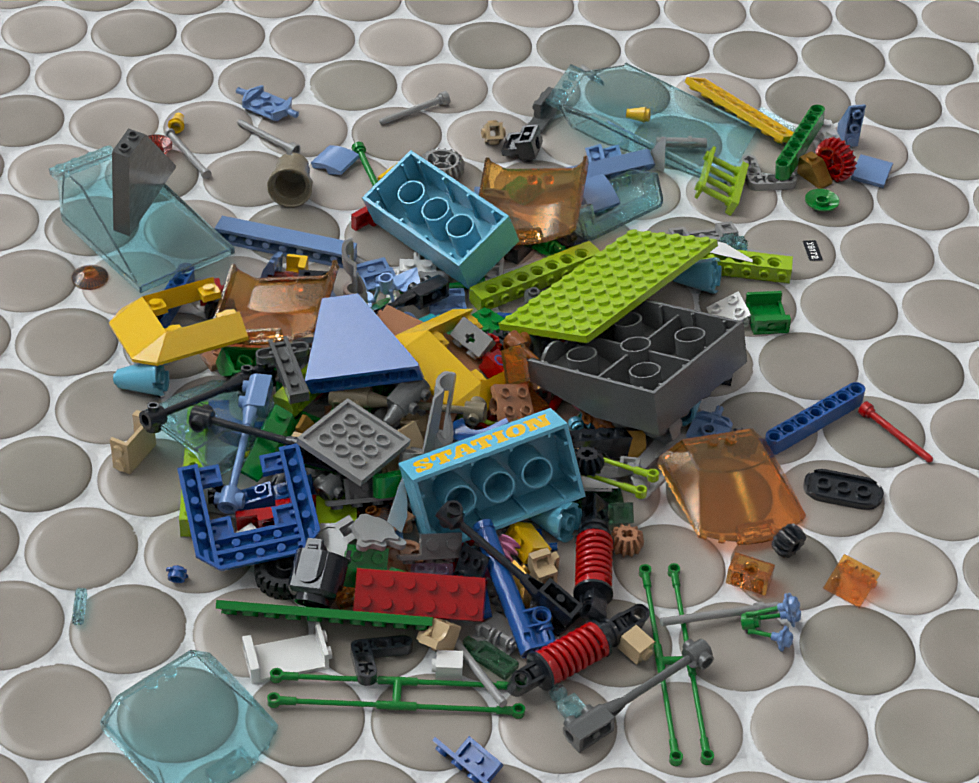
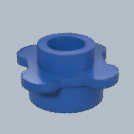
[166,565,189,583]

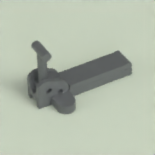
[256,336,309,404]

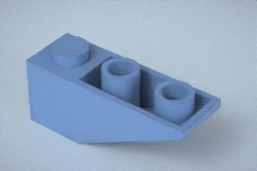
[837,104,866,147]

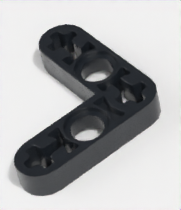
[350,635,413,686]

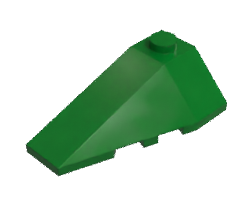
[216,346,277,376]
[240,404,297,482]

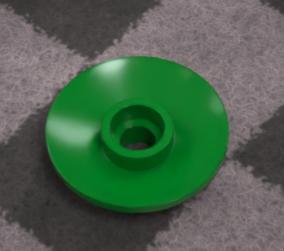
[805,189,839,211]

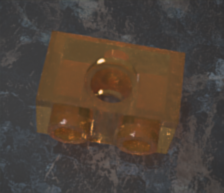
[726,552,775,596]

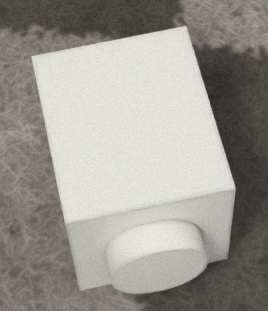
[432,650,463,681]

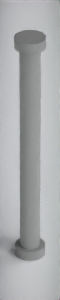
[164,128,212,179]

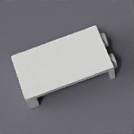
[242,622,332,684]

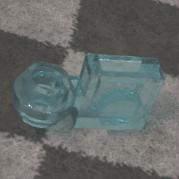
[549,685,586,719]

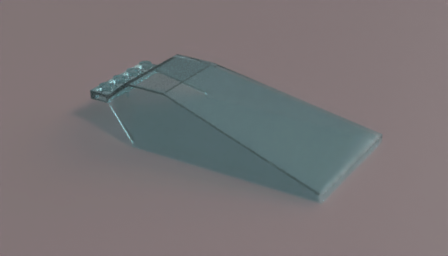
[545,63,757,185]
[49,145,235,293]

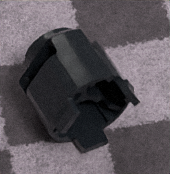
[287,538,352,609]

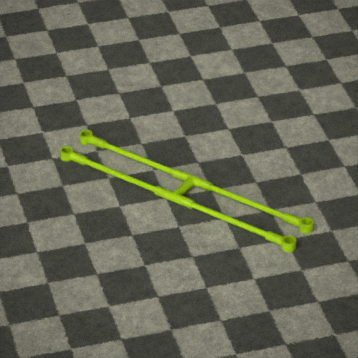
[456,414,659,499]

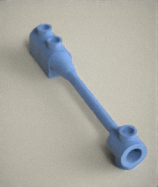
[214,374,273,514]

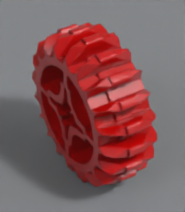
[815,137,857,182]

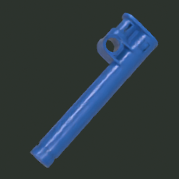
[472,519,556,658]

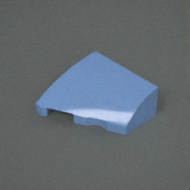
[259,252,283,287]

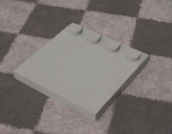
[296,398,411,486]

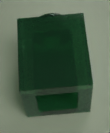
[608,502,634,525]

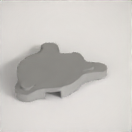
[352,514,407,552]

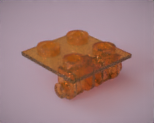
[823,554,881,608]

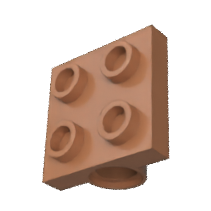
[489,384,534,423]

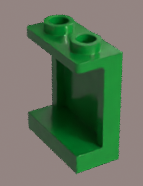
[745,291,791,335]

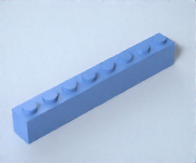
[215,216,357,268]

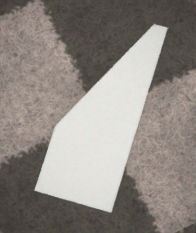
[651,136,666,172]
[710,241,753,262]

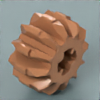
[611,523,644,558]

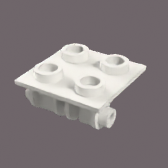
[706,291,751,327]

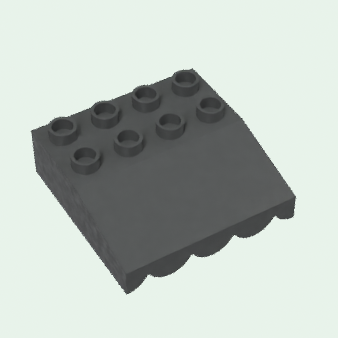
[527,299,747,437]

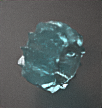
[719,233,748,251]

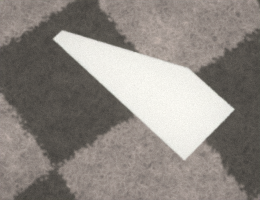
[387,478,407,533]

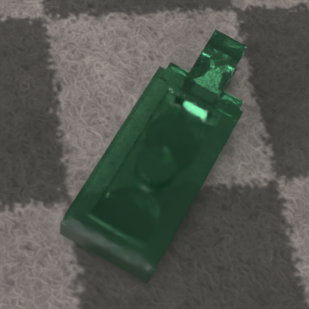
[463,635,519,681]

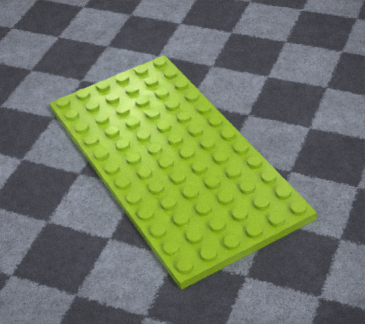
[499,229,718,343]

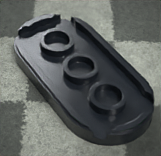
[803,469,884,510]

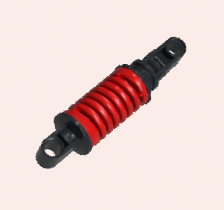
[573,491,614,623]
[507,604,650,697]

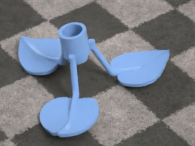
[367,267,420,318]

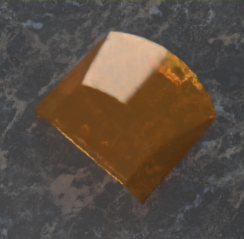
[479,156,589,245]
[213,260,339,345]
[657,428,806,545]

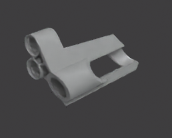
[342,237,368,304]
[397,371,456,470]
[628,418,697,500]

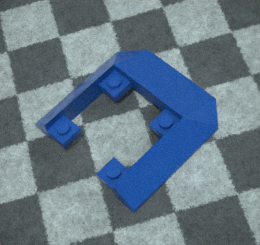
[177,444,321,571]

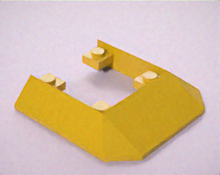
[109,277,249,366]
[395,309,531,410]

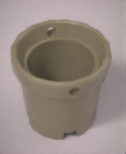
[267,153,313,208]

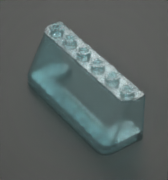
[553,169,663,241]

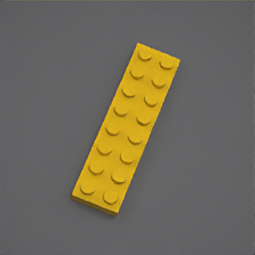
[684,77,794,144]

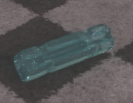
[72,588,87,625]

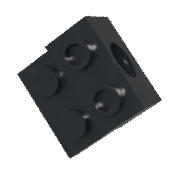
[501,124,543,161]

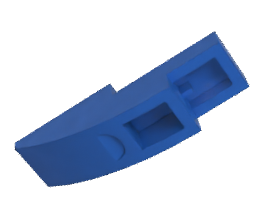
[237,474,316,511]

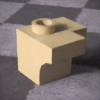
[527,548,560,584]
[416,618,461,652]

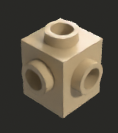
[481,120,506,145]

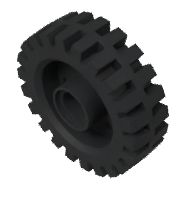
[254,556,295,600]

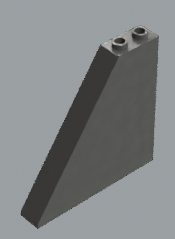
[112,128,176,236]

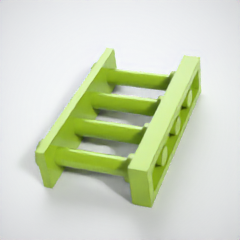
[694,146,749,216]

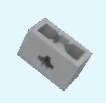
[450,317,496,361]

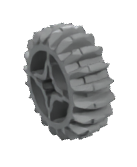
[422,148,465,181]

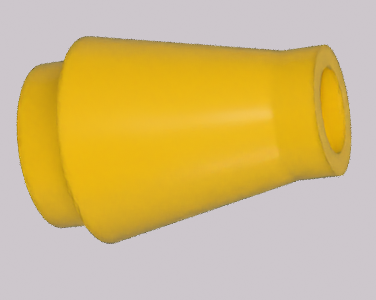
[626,107,651,123]
[168,112,184,133]

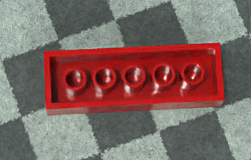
[353,568,487,622]

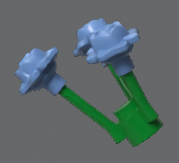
[741,593,801,652]

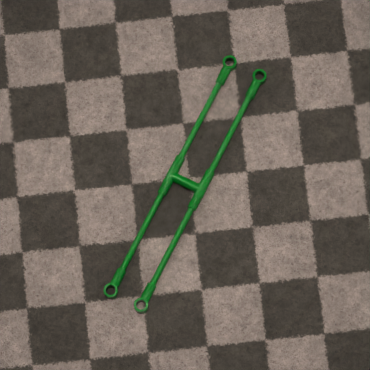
[639,563,714,767]
[267,668,525,719]

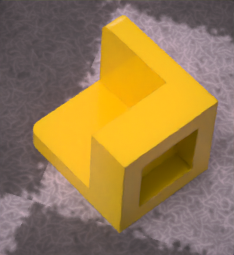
[284,254,309,281]

